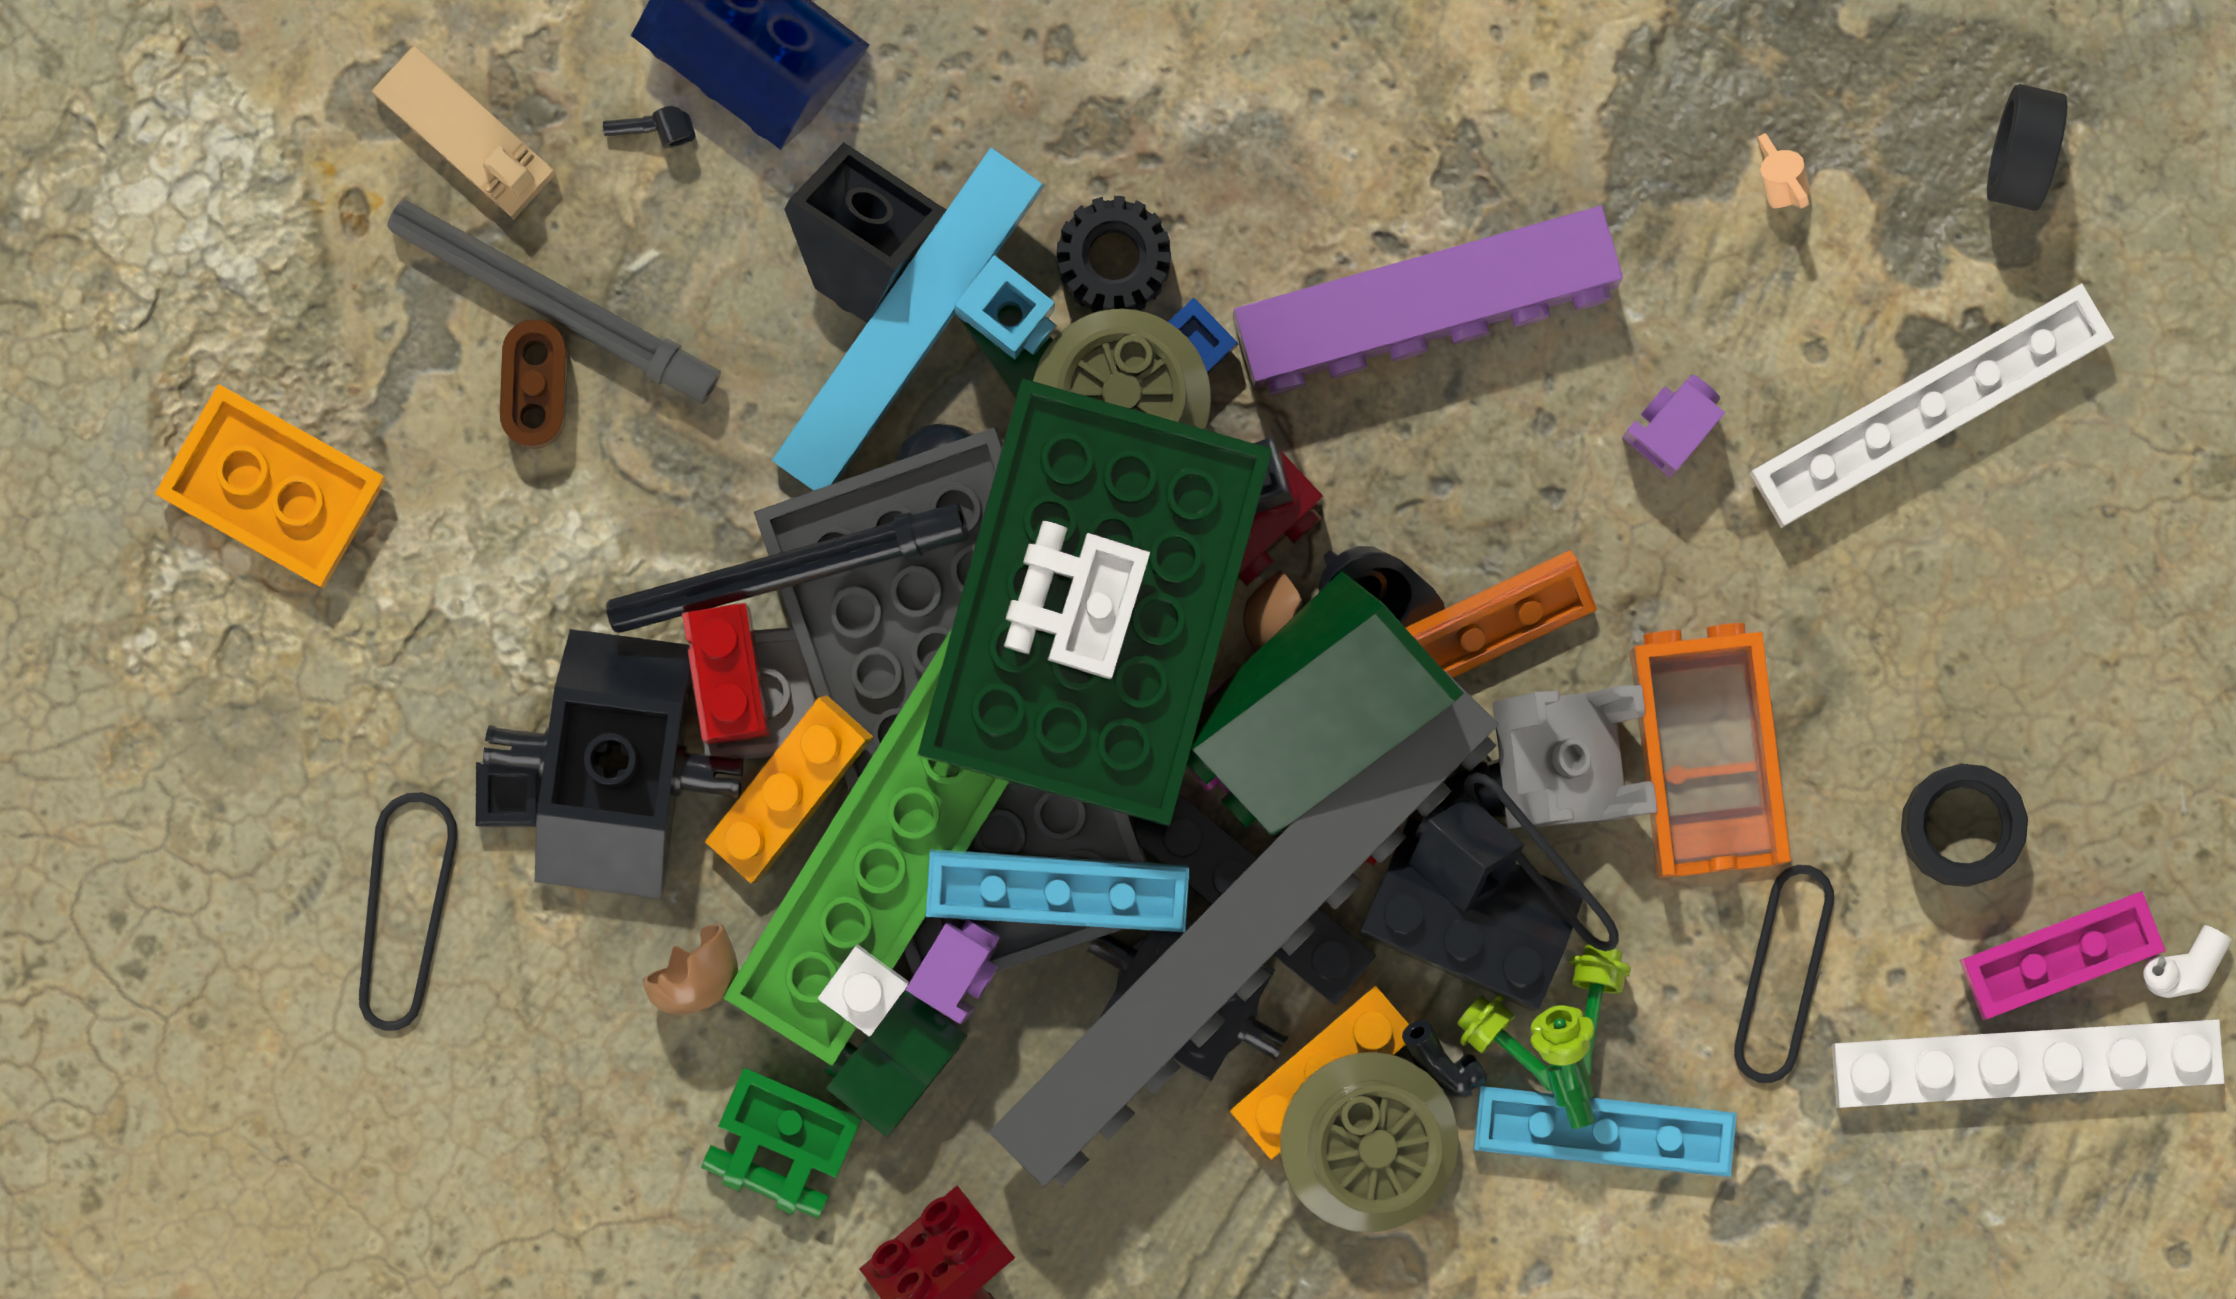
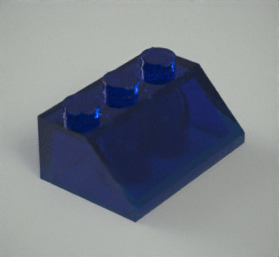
[630,0,870,150]

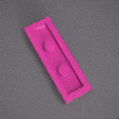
[1959,891,2166,1020]

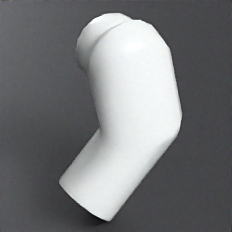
[2143,925,2233,998]

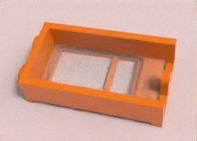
[1629,623,1791,879]

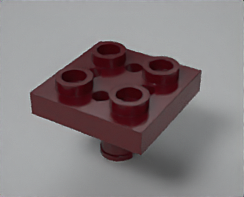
[859,1185,1015,1299]

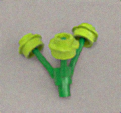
[1457,945,1631,1129]

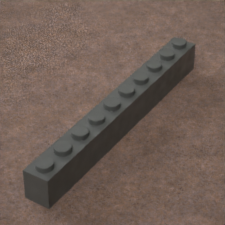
[989,670,1499,1188]

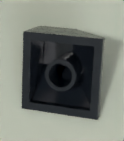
[784,142,947,323]

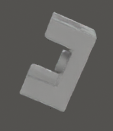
[1493,685,1657,830]

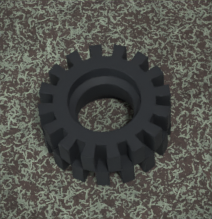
[1057,195,1171,313]

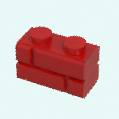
[682,603,771,745]

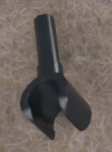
[603,106,696,148]

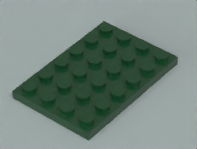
[917,378,1272,826]

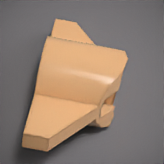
[1757,133,1811,209]

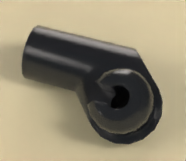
[1402,1020,1487,1098]

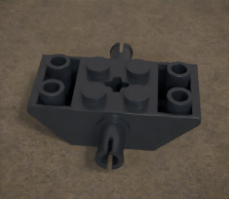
[483,629,744,899]

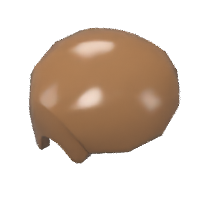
[1243,571,1302,652]
[642,924,738,1014]

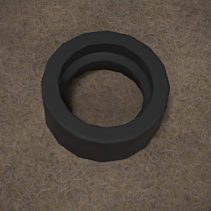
[1987,84,2068,211]
[1901,763,2028,887]

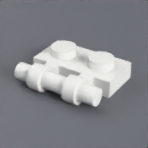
[1004,521,1150,679]

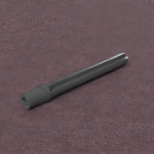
[387,200,721,404]

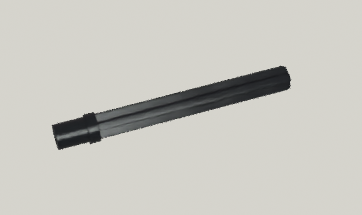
[606,503,969,633]

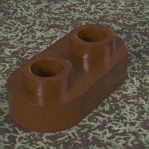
[500,319,568,449]

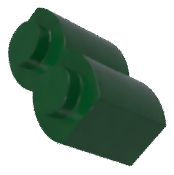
[825,990,968,1138]

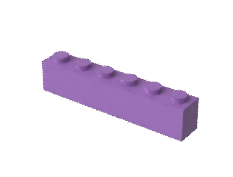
[1233,205,1623,395]

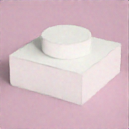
[817,944,909,1037]

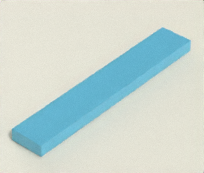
[772,147,1045,491]

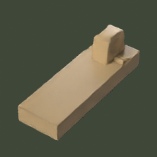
[372,45,556,221]

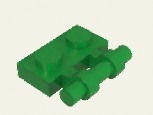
[701,1067,863,1220]

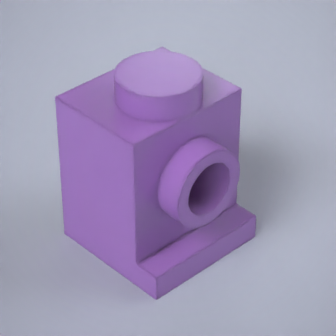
[1622,374,1725,478]
[905,919,1001,1024]

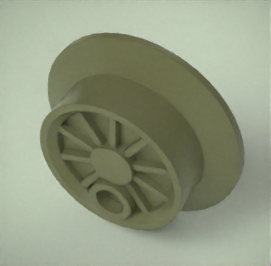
[1033,309,1211,429]
[1280,1052,1459,1232]

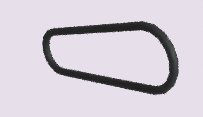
[359,792,457,1031]

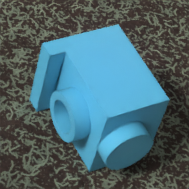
[954,255,1057,360]

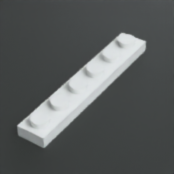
[1749,283,2114,528]
[1832,1019,2224,1108]

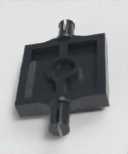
[1086,918,1289,1082]

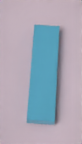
[926,850,1189,932]
[1473,1086,1737,1177]

